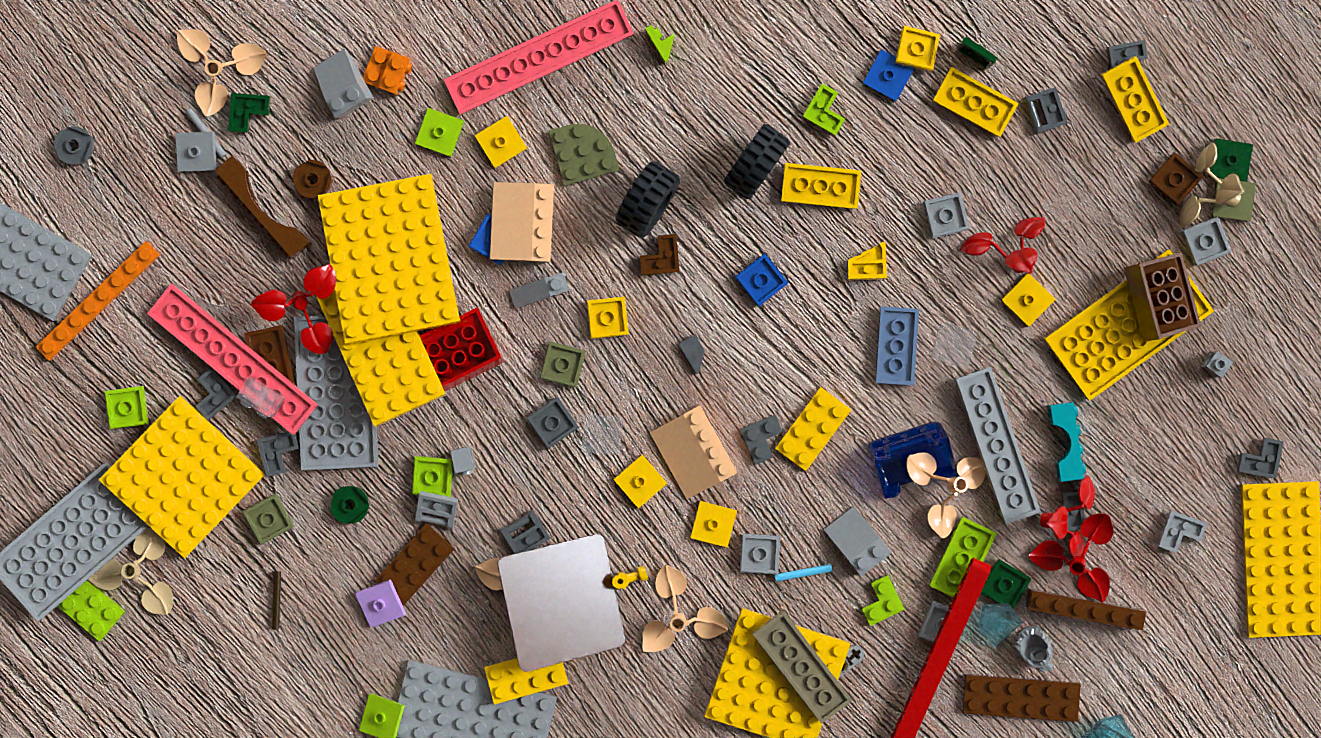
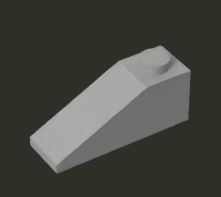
[509,272,570,309]

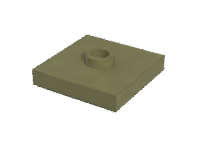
[1211,178,1256,222]
[540,341,586,388]
[242,493,295,545]

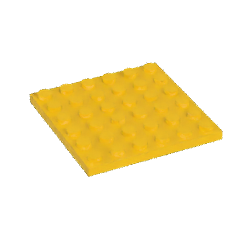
[99,395,265,558]
[704,607,851,738]

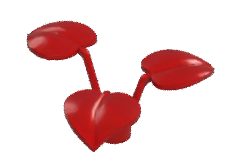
[960,217,1046,274]
[251,264,336,354]
[1040,475,1095,558]
[1029,513,1113,602]

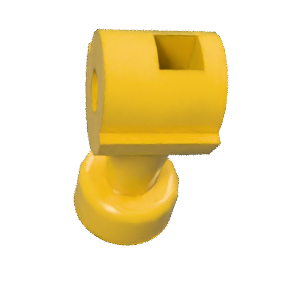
[612,565,649,589]

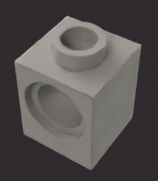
[1200,351,1233,378]
[451,446,476,476]

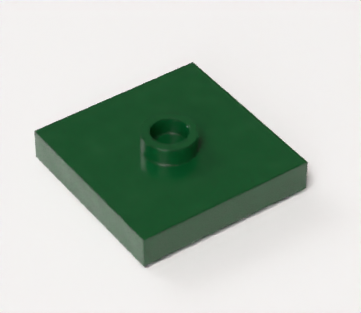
[957,37,998,69]
[1208,138,1253,182]
[981,559,1032,611]

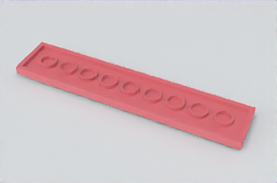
[444,0,634,115]
[147,284,318,435]

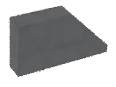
[679,335,705,374]

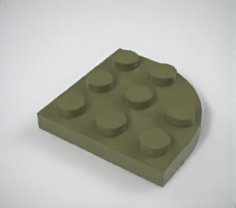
[549,124,620,186]

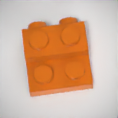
[363,45,413,96]

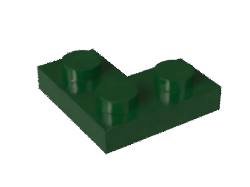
[228,93,271,133]

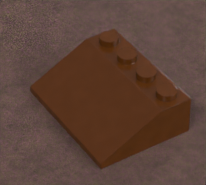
[1124,252,1201,342]

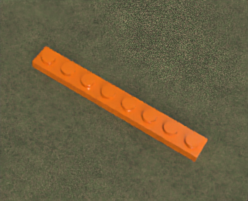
[36,241,161,361]

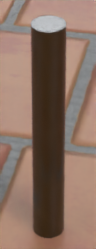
[272,571,281,629]

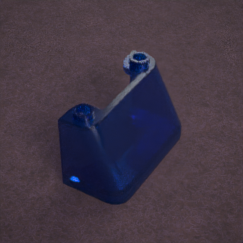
[868,422,958,499]

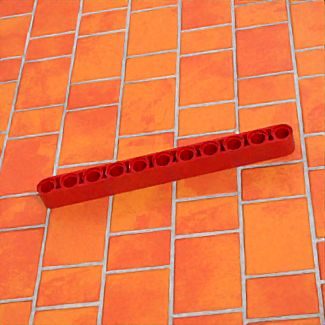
[890,558,991,738]

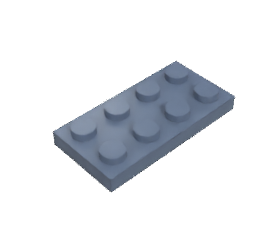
[875,306,919,385]

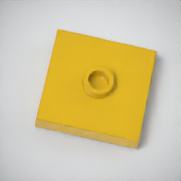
[895,25,940,72]
[475,116,528,169]
[1001,273,1056,327]
[587,296,629,339]
[613,454,667,508]
[690,501,737,548]

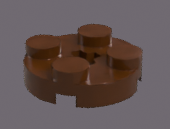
[293,160,332,199]

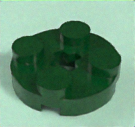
[331,485,370,524]

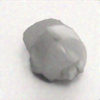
[1015,626,1054,673]

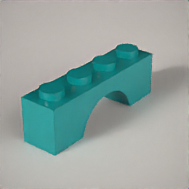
[1047,402,1086,482]

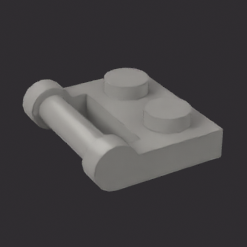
[415,491,458,530]

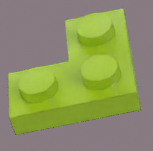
[802,83,845,136]
[861,574,905,626]

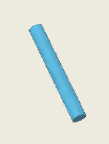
[774,564,832,582]

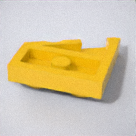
[847,242,887,280]

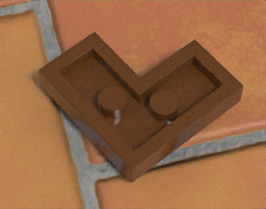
[640,234,680,275]

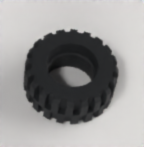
[723,124,790,200]
[615,161,680,238]

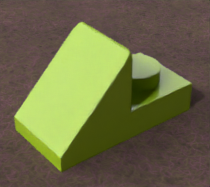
[645,25,675,64]

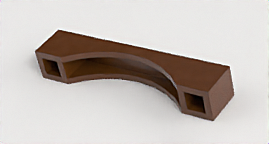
[215,155,312,258]
[1025,588,1146,631]

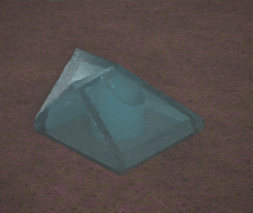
[975,603,1023,648]
[1081,714,1134,738]

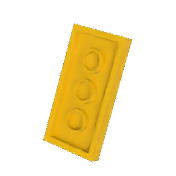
[1101,56,1170,143]
[932,67,1019,138]
[781,163,862,209]
[775,387,851,471]
[484,658,569,705]

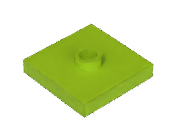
[415,108,465,157]
[104,386,149,429]
[412,456,453,497]
[359,693,405,738]

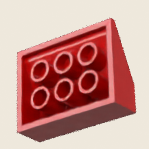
[420,307,505,392]

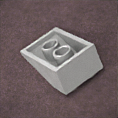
[314,48,374,118]
[824,506,891,577]

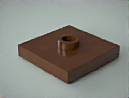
[1148,152,1203,206]

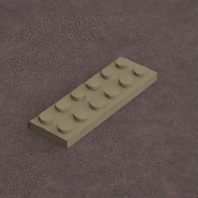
[752,610,853,724]

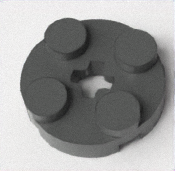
[54,126,94,165]

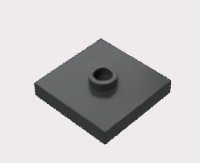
[526,396,579,449]

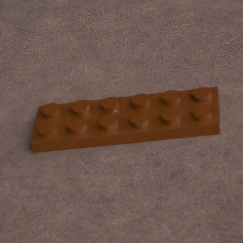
[962,674,1081,722]

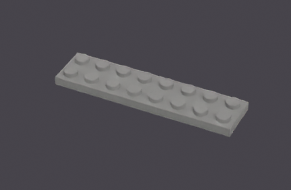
[954,367,1041,525]

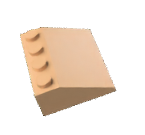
[490,182,554,263]
[650,405,737,499]

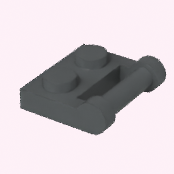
[1022,87,1068,135]
[500,509,551,554]

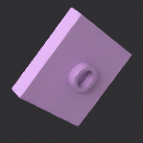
[355,579,406,628]

